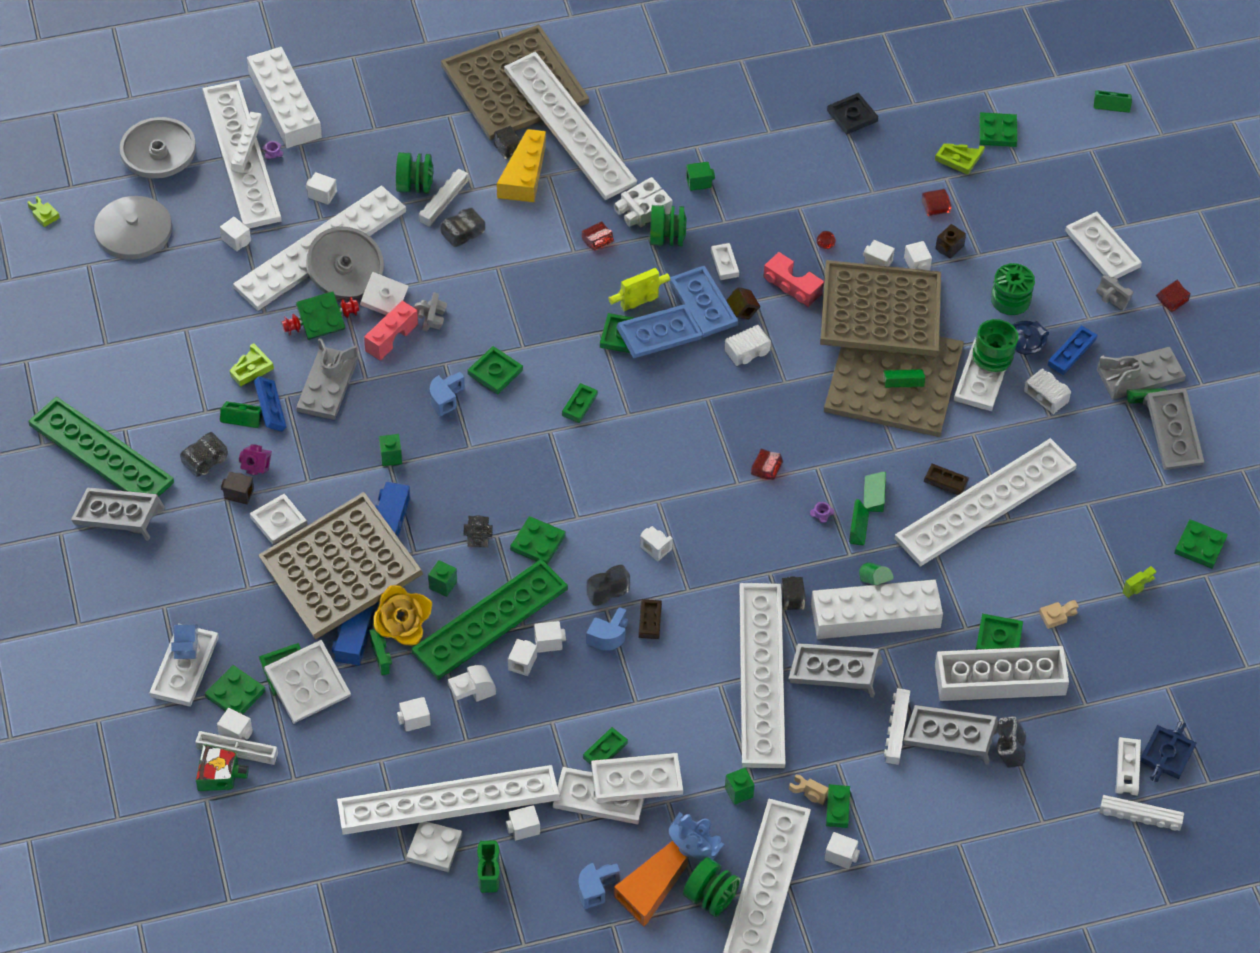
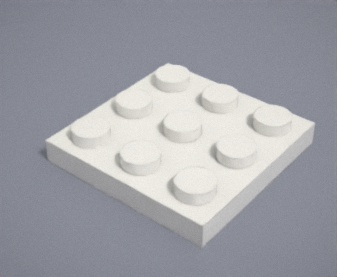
[264,640,351,724]

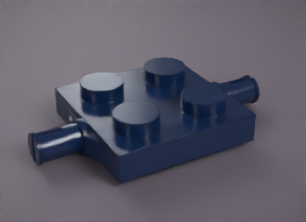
[1140,721,1197,782]

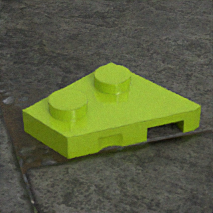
[935,143,985,175]
[229,343,274,387]

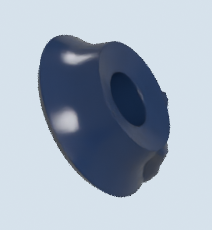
[1012,321,1049,355]

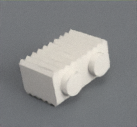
[725,325,771,366]
[1024,369,1071,414]

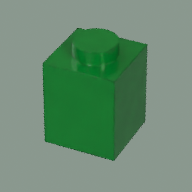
[686,162,715,191]
[379,434,402,466]
[428,560,457,597]
[725,768,755,805]

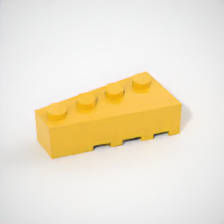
[497,129,546,202]

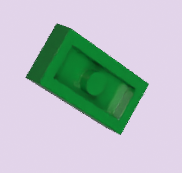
[562,383,598,423]
[369,629,392,676]
[583,727,628,765]
[826,784,850,828]

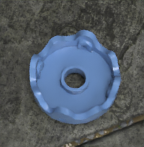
[669,812,724,861]

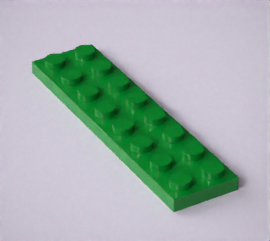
[28,396,174,497]
[411,559,568,680]

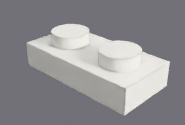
[711,243,739,280]

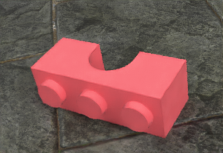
[763,252,824,307]
[364,301,418,361]

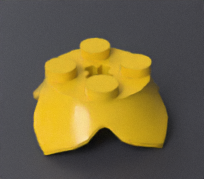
[374,585,432,645]

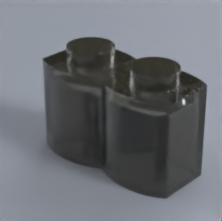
[441,208,485,247]
[180,432,228,477]
[587,565,630,606]
[997,716,1026,768]

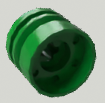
[396,152,434,194]
[650,205,687,246]
[991,263,1035,315]
[972,319,1019,372]
[683,857,741,917]

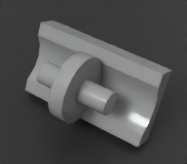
[1096,275,1133,310]
[414,292,447,332]

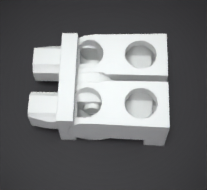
[614,177,672,227]

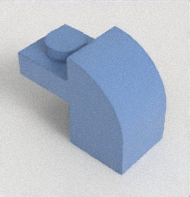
[430,372,465,417]
[586,607,629,650]
[171,624,198,659]
[578,863,620,909]

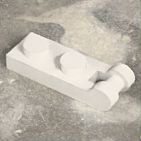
[1115,737,1141,796]

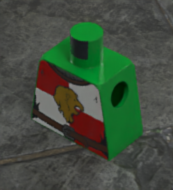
[196,745,249,791]

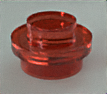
[816,231,836,249]

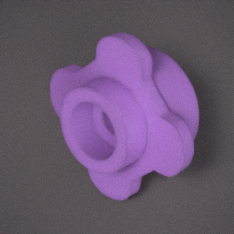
[263,141,283,159]
[810,502,834,523]

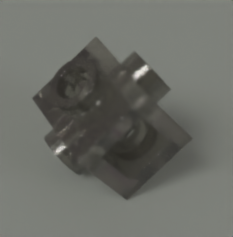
[463,515,493,548]

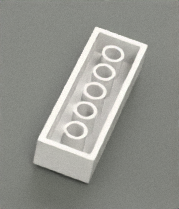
[247,47,322,148]
[811,580,943,639]
[935,646,1069,701]

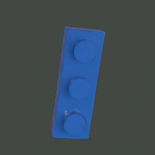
[1047,325,1097,375]
[254,376,287,432]

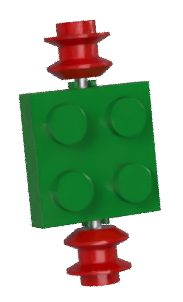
[281,291,359,340]

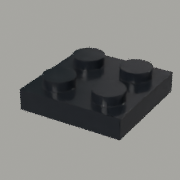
[827,92,879,135]

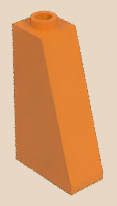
[614,841,688,927]

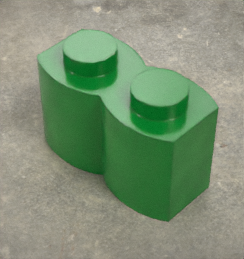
[477,840,500,893]

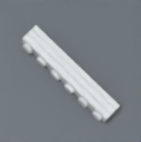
[231,112,262,173]
[419,169,468,227]
[884,688,910,765]
[195,731,278,765]
[1099,795,1184,831]

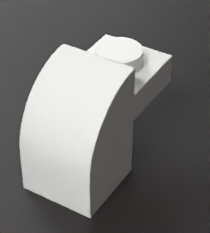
[448,665,496,702]

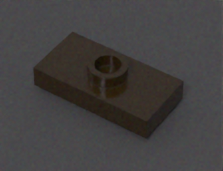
[924,464,969,495]
[638,599,662,639]

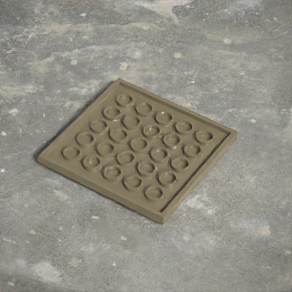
[441,24,589,140]
[820,260,941,356]
[824,336,964,437]
[258,492,423,640]

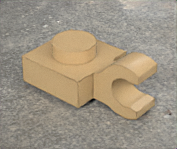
[1039,600,1079,629]
[789,775,829,805]

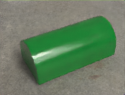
[859,562,894,585]

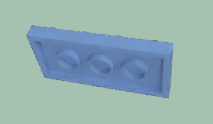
[669,266,738,338]
[617,304,703,358]

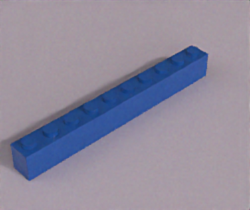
[332,482,410,666]

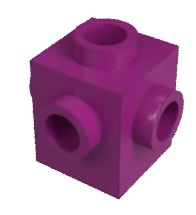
[239,444,272,475]

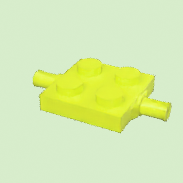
[608,268,670,311]

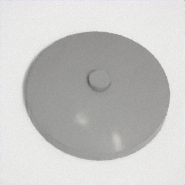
[120,117,196,178]
[94,196,172,259]
[306,226,384,300]

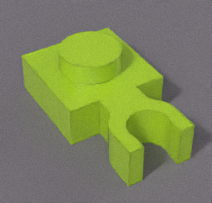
[27,196,60,227]
[1122,566,1157,598]

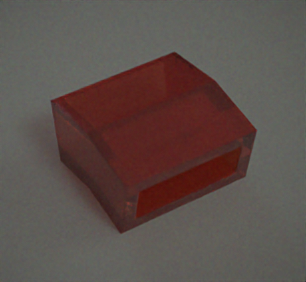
[922,189,952,216]
[582,221,614,251]
[1156,279,1191,313]
[751,449,783,480]

